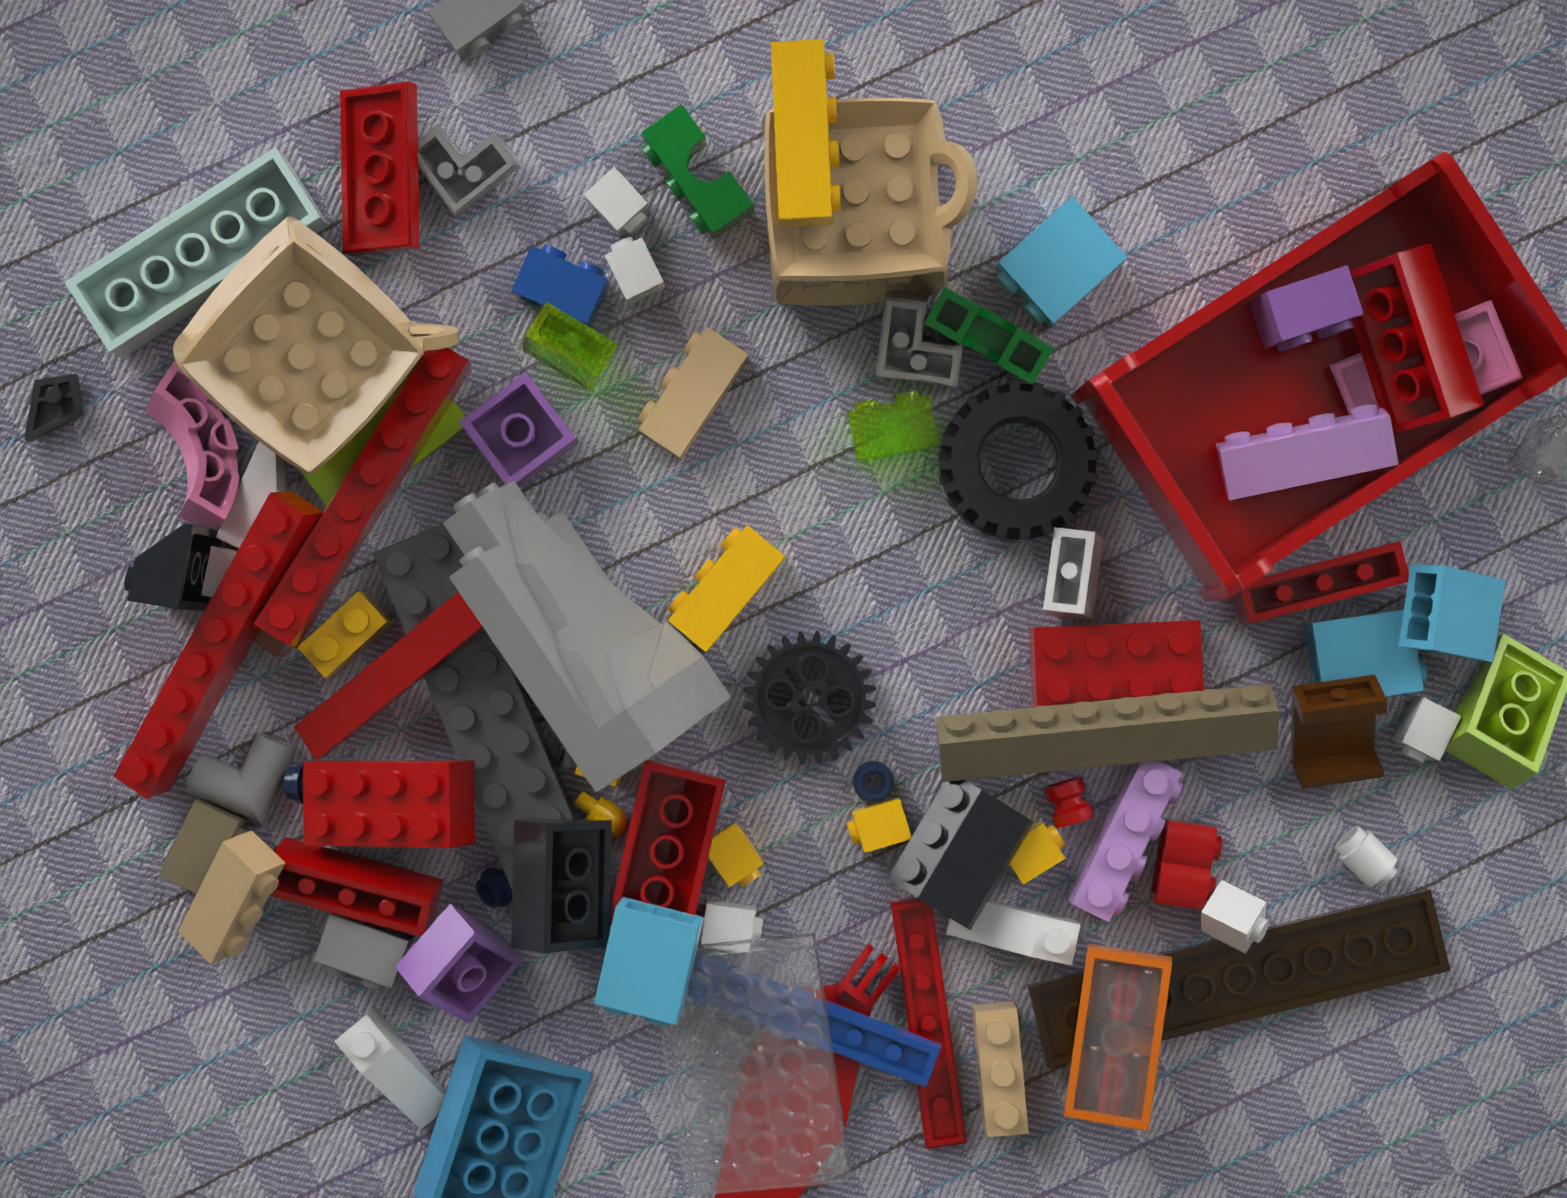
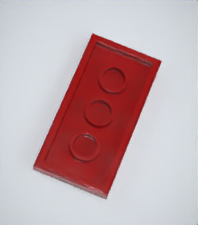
[340,81,420,256]

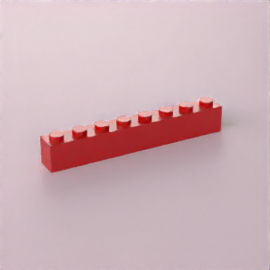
[254,348,472,649]
[113,490,323,799]

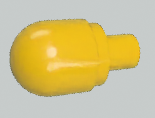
[573,791,628,838]

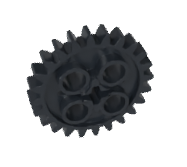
[743,631,877,765]

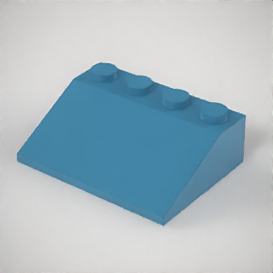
[413,1035,592,1198]

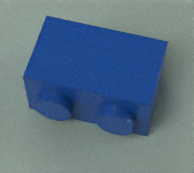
[511,244,610,329]

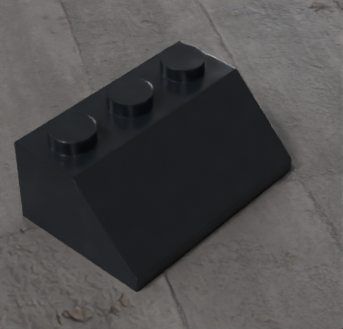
[124,523,221,611]
[886,780,1034,930]
[511,819,612,953]

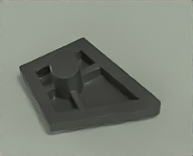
[25,373,84,442]

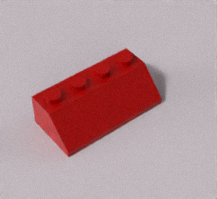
[1350,243,1484,434]
[610,759,727,926]

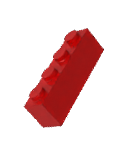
[1233,541,1409,625]
[269,837,444,937]

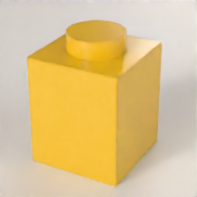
[846,797,911,853]
[709,820,764,888]
[1009,821,1066,885]

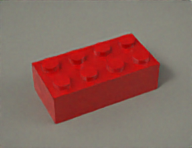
[1028,620,1204,707]
[303,760,475,848]

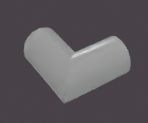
[418,125,522,217]
[875,290,963,387]
[186,732,297,824]

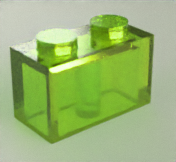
[522,302,618,392]
[846,390,939,464]

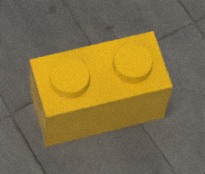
[297,591,394,678]

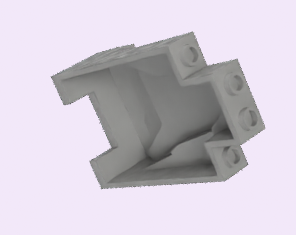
[443,481,731,792]

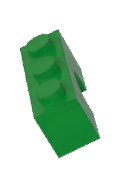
[641,104,754,240]
[924,286,1054,385]

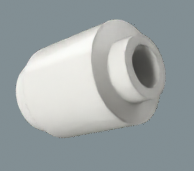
[1335,826,1397,887]

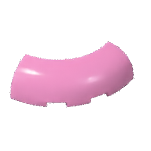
[145,360,239,528]

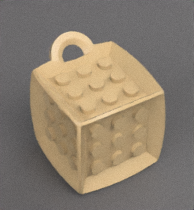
[761,98,977,306]
[173,216,459,474]

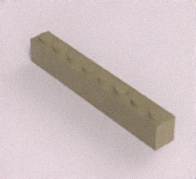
[936,684,1279,782]

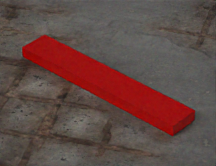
[294,592,484,761]
[890,898,967,1149]

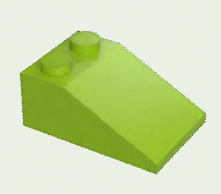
[1445,633,1567,789]

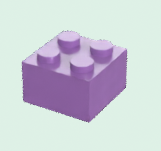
[1249,265,1363,353]
[459,372,580,488]
[395,903,523,1023]

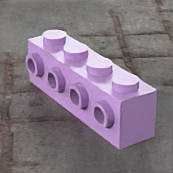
[1216,404,1399,501]
[1066,761,1183,922]

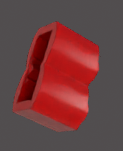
[1150,818,1222,910]

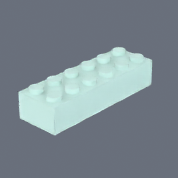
[64,147,329,358]

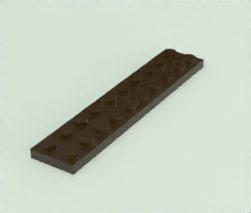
[1027,888,1451,1068]

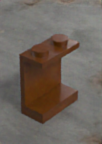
[1291,674,1387,789]

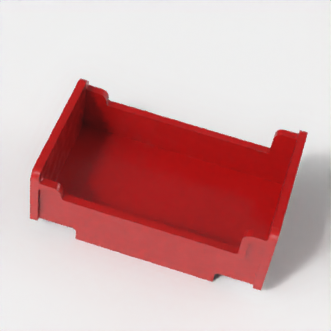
[1070,152,1567,602]

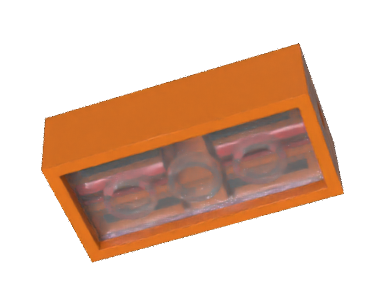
[1064,943,1172,1131]

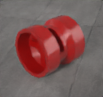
[1043,776,1095,828]

